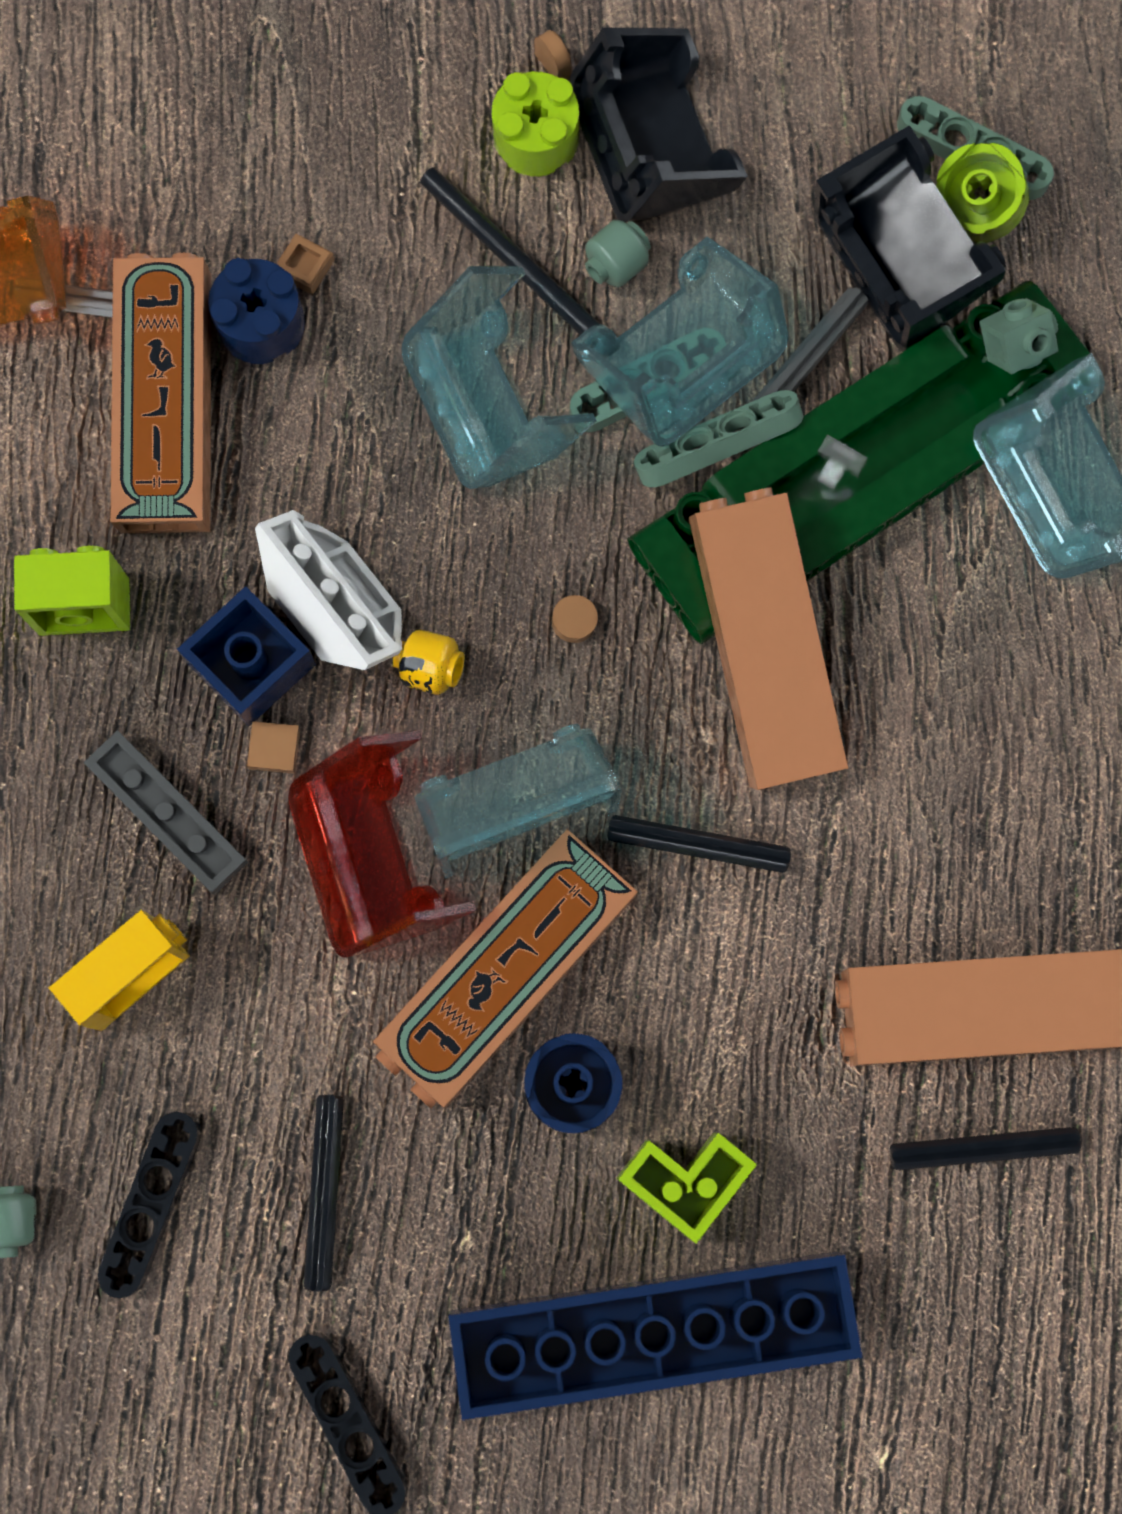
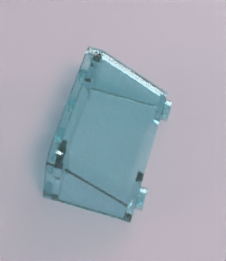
[571,237,788,447]
[973,353,1122,579]

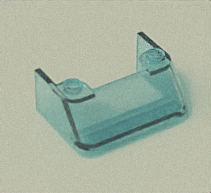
[402,266,597,489]
[414,724,622,879]

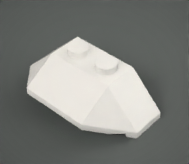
[255,510,402,670]

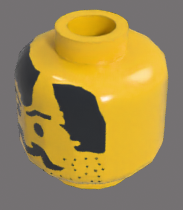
[393,630,465,695]

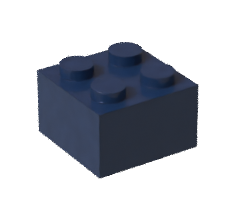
[177,586,316,727]

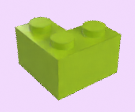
[616,1133,757,1244]

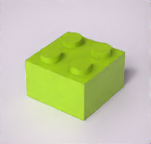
[14,546,130,636]

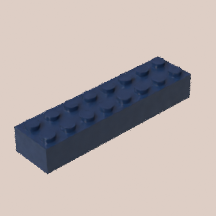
[448,1251,863,1420]

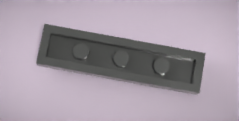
[83,730,249,895]

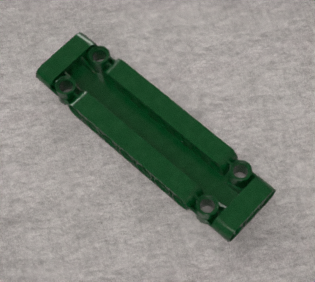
[627,280,1101,644]

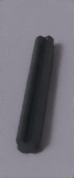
[607,815,791,873]
[304,1094,344,1292]
[889,1127,1081,1170]

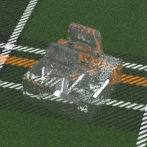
[818,435,868,490]

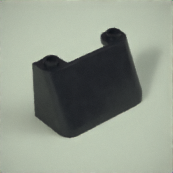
[570,27,748,222]
[814,125,1006,352]

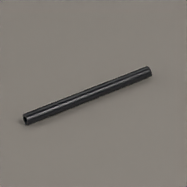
[420,167,618,357]

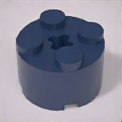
[208,258,305,364]
[524,1033,623,1134]

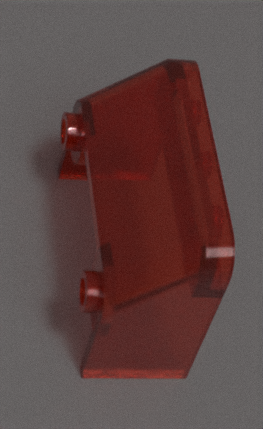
[288,730,477,958]

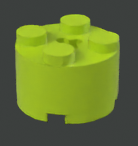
[492,72,579,176]
[936,142,1029,243]

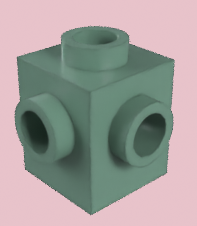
[979,298,1059,374]

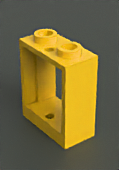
[49,910,190,1031]

